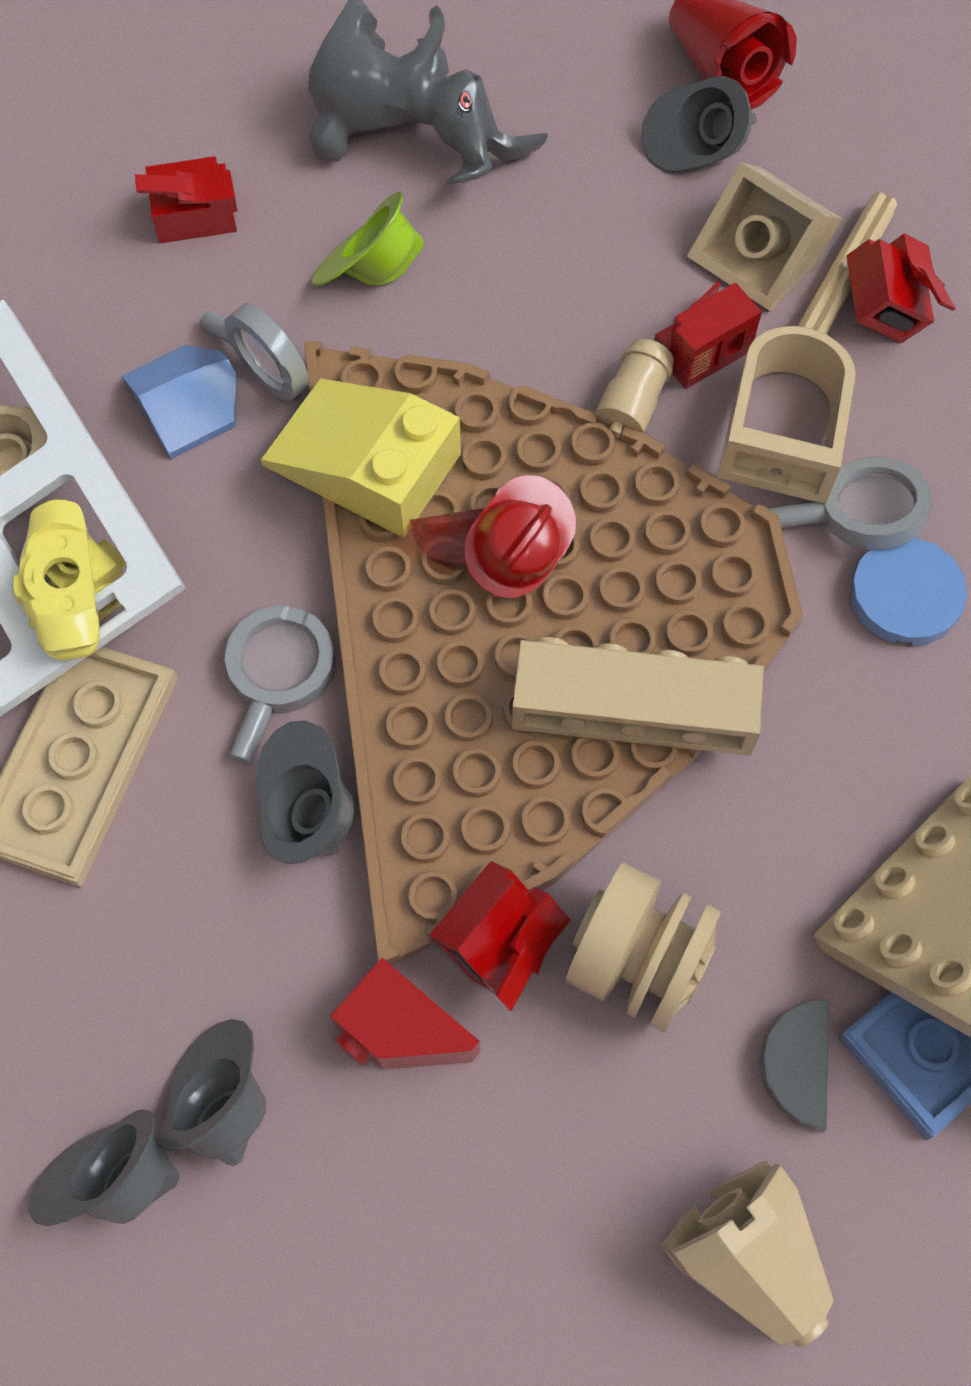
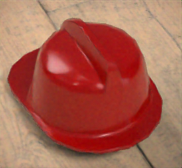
[464,475,576,598]

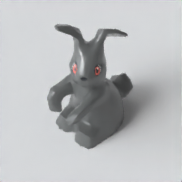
[308,0,548,184]

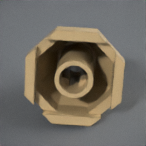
[661,1161,834,1347]

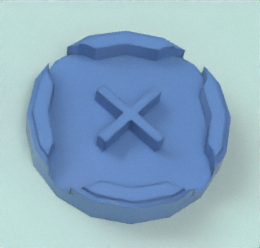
[850,538,968,646]

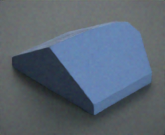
[122,345,237,459]

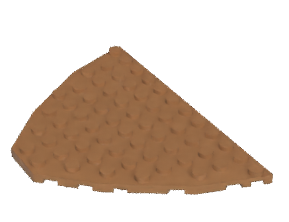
[304,340,803,965]

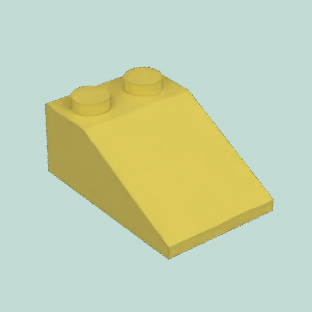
[261,378,461,538]

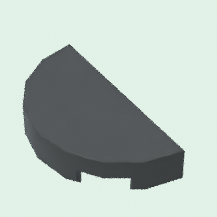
[760,1000,829,1133]

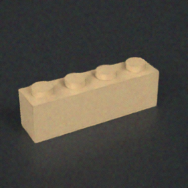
[512,637,764,756]

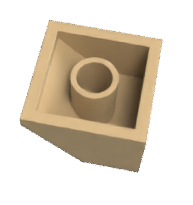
[687,162,843,311]

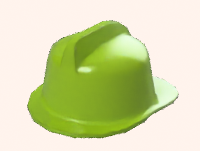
[312,192,424,286]

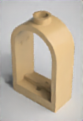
[717,326,856,504]

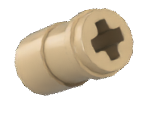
[594,338,674,438]

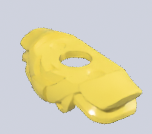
[12,500,100,660]

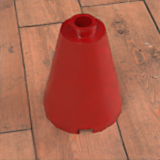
[669,0,797,109]

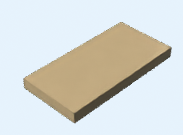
[0,647,178,888]

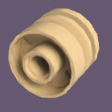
[565,862,722,1033]

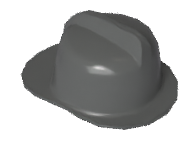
[642,76,757,171]
[256,720,355,864]
[160,1019,266,1166]
[28,1110,179,1227]

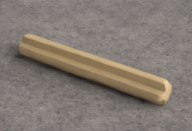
[798,192,897,335]

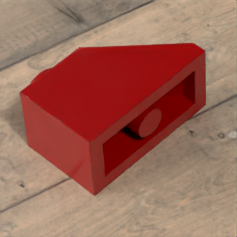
[330,958,480,1070]

